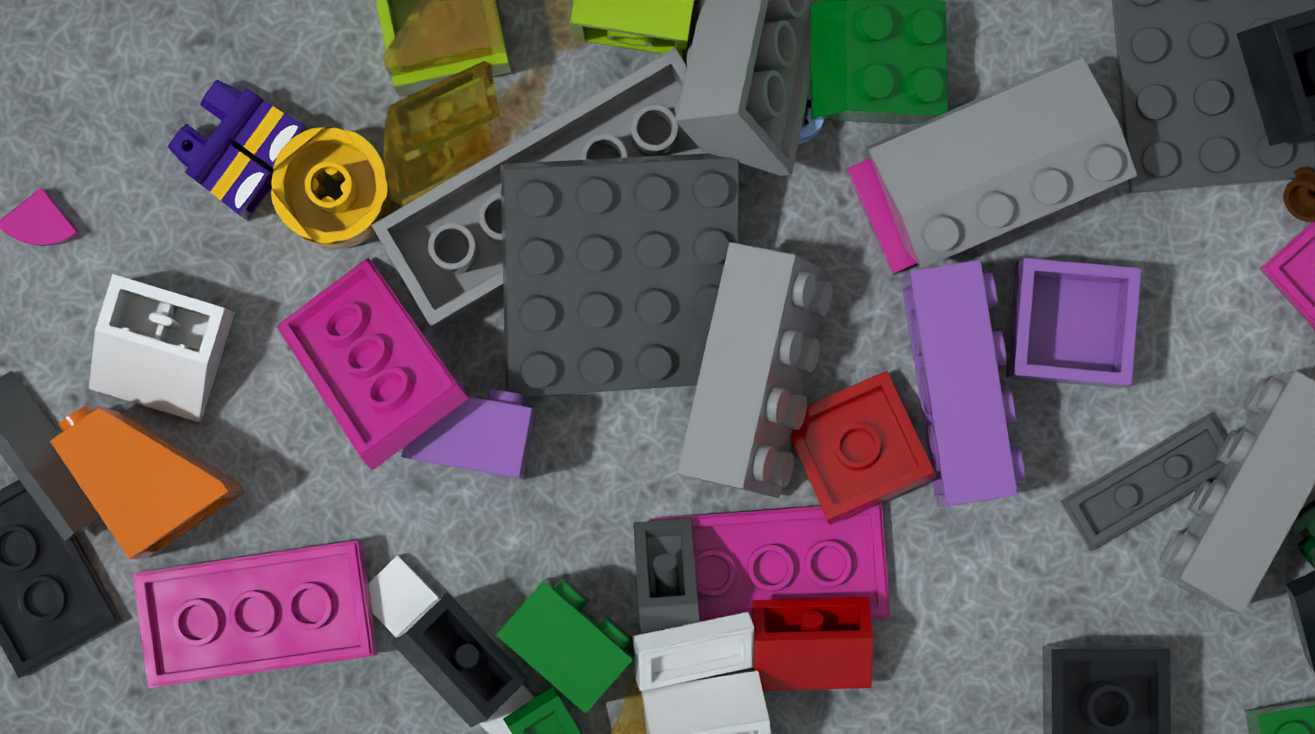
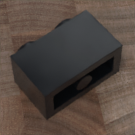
[391,592,529,727]

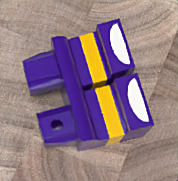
[168,80,308,221]

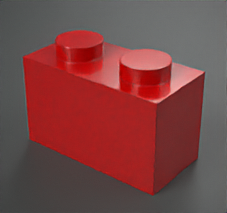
[752,597,873,691]

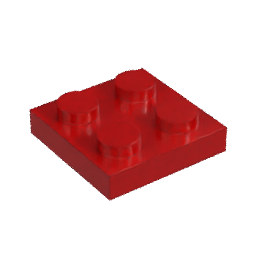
[790,371,936,525]

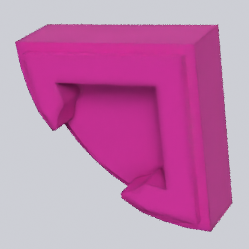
[0,188,80,246]

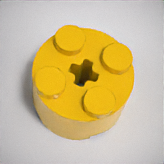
[271,127,394,250]

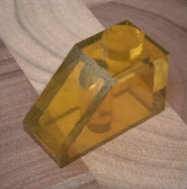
[383,0,505,77]

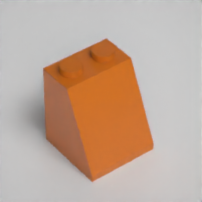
[50,405,245,559]

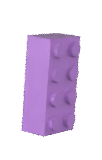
[901,260,1025,507]

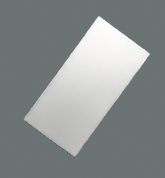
[634,612,754,691]

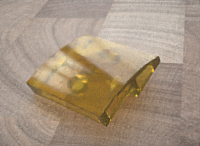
[384,61,500,206]

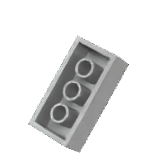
[677,242,833,498]
[1160,370,1315,614]

